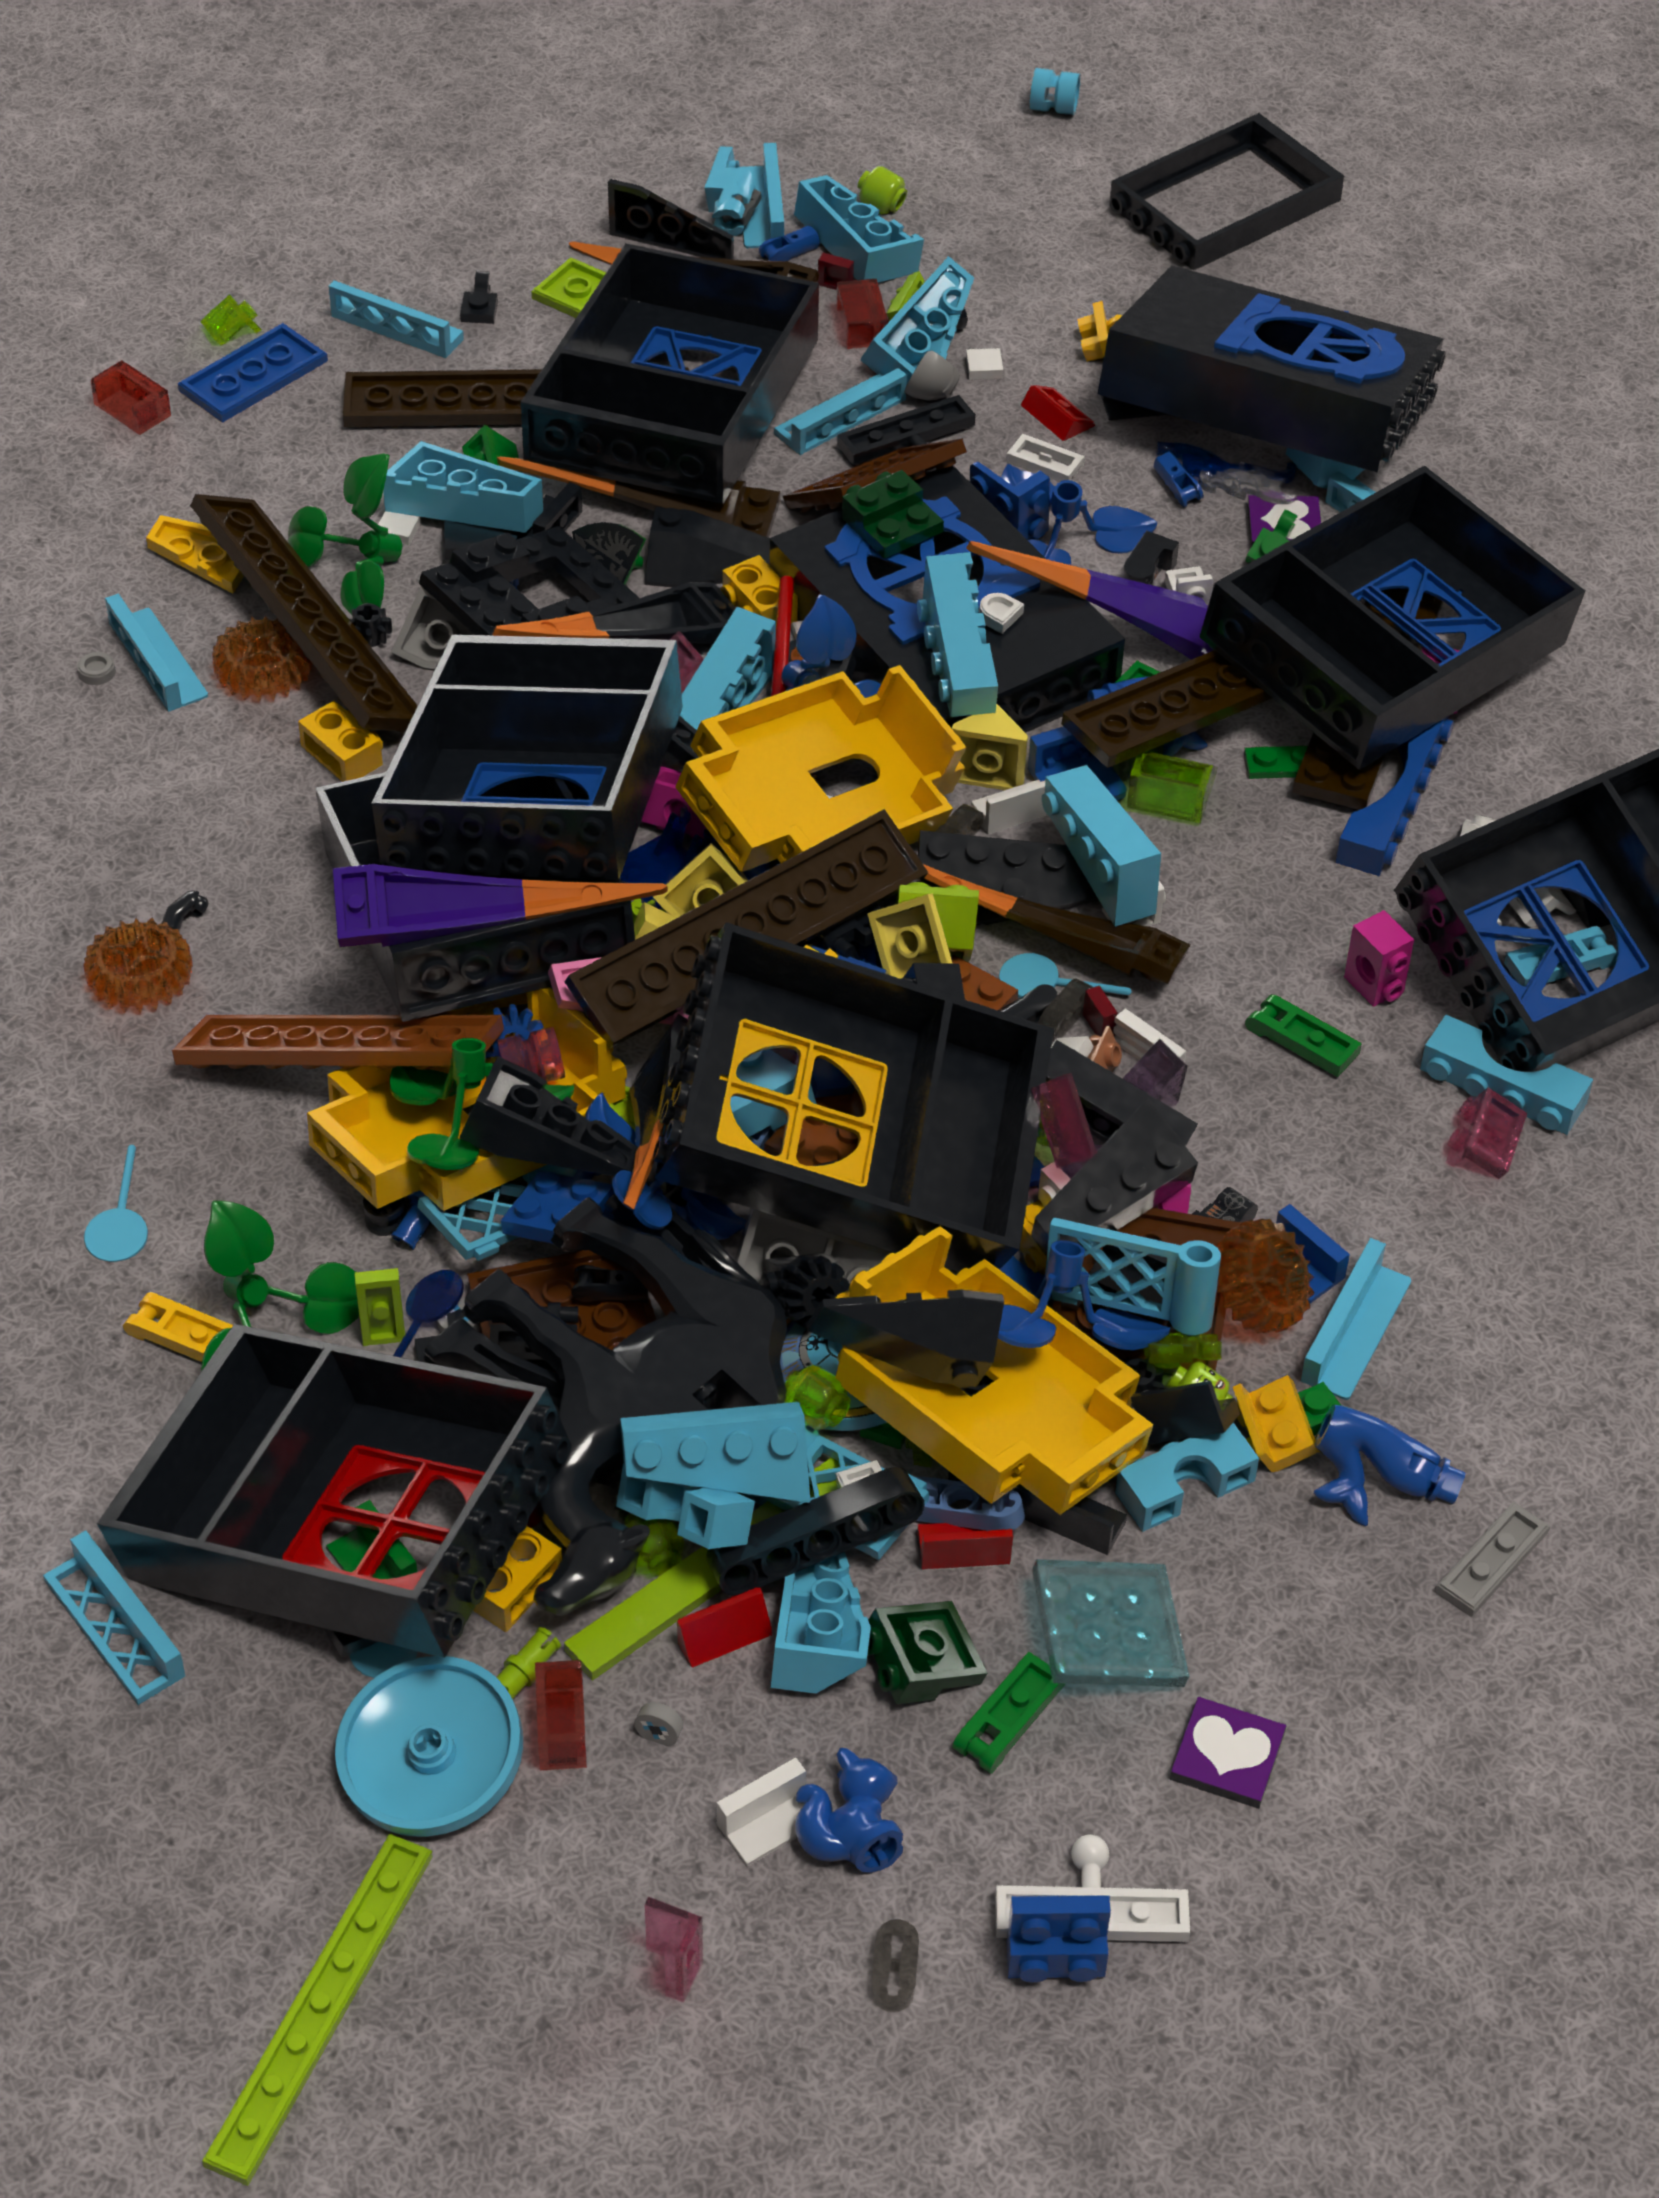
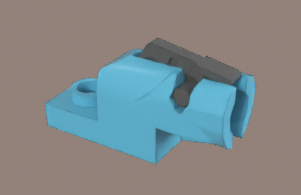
[704,146,762,236]

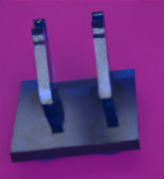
[620,807,715,909]

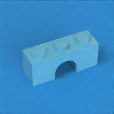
[1115,1423,1259,1532]
[616,1463,755,1549]

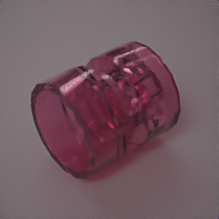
[497,1027,565,1082]

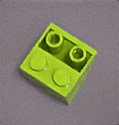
[895,882,979,962]

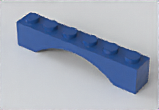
[1336,716,1454,876]

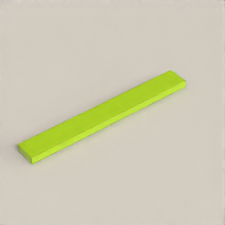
[564,1457,847,1681]
[202,1834,433,2186]

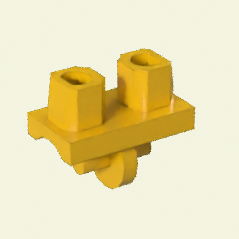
[1077,301,1122,362]

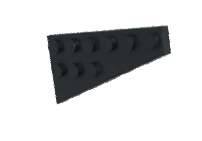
[917,830,1099,925]

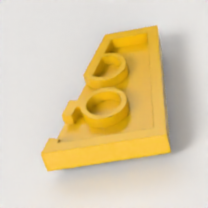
[146,515,244,594]

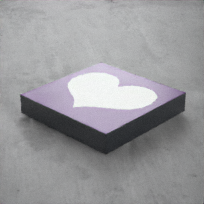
[1247,495,1321,547]
[1170,1697,1287,1809]

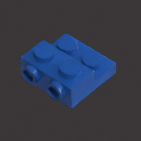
[1006,1895,1111,1982]

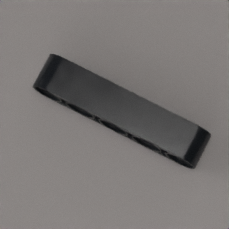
[706,1467,925,1596]

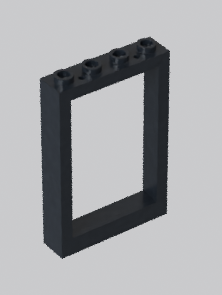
[1109,113,1344,271]

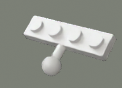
[996,1834,1190,1942]

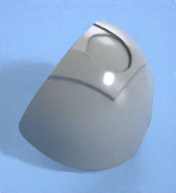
[904,351,960,401]

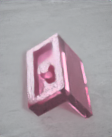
[1031,1073,1097,1168]
[644,1896,703,2003]

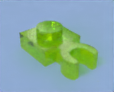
[1143,1333,1222,1369]

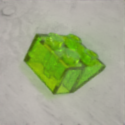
[1127,751,1218,824]

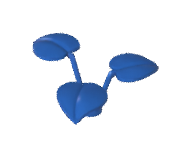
[1001,464,1157,565]
[782,594,881,698]
[586,1093,746,1240]
[998,1240,1171,1350]

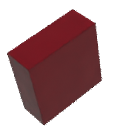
[818,252,854,294]
[1083,985,1118,1037]

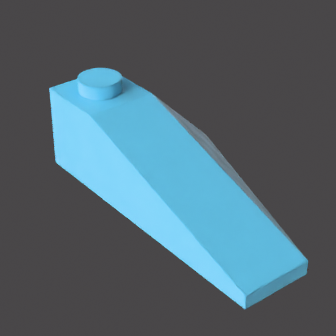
[860,256,974,384]
[771,1552,871,1694]

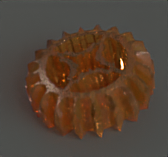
[212,615,313,702]
[83,917,193,1013]
[1216,1219,1315,1334]

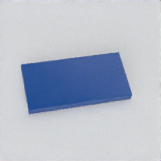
[178,323,328,423]

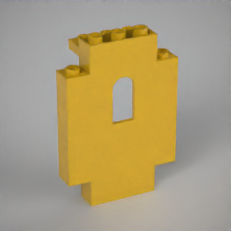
[675,665,967,872]
[307,987,627,1211]
[834,1226,1154,1515]

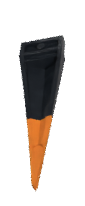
[492,582,736,644]
[623,1014,688,1209]

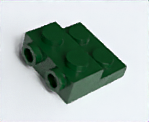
[842,470,944,559]
[867,1601,988,1704]

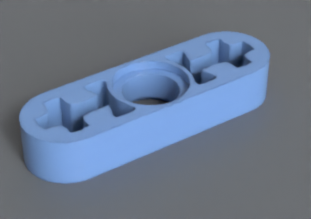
[916,1476,1025,1530]

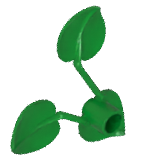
[288,453,402,615]
[390,1038,574,1170]
[201,1200,360,1371]

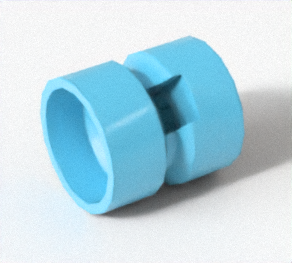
[1030,68,1081,115]

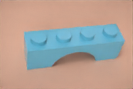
[1420,1015,1593,1135]

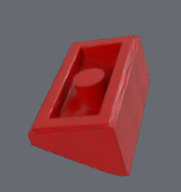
[1021,385,1095,441]
[677,1587,772,1668]

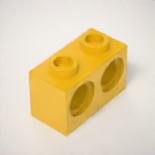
[720,555,798,624]
[298,700,383,782]
[473,1526,562,1632]

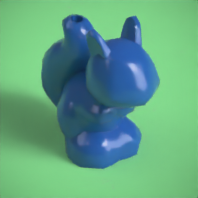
[795,1748,903,1873]

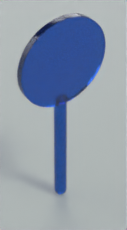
[393,1270,464,1358]

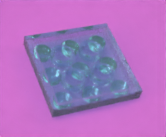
[1032,1559,1189,1687]

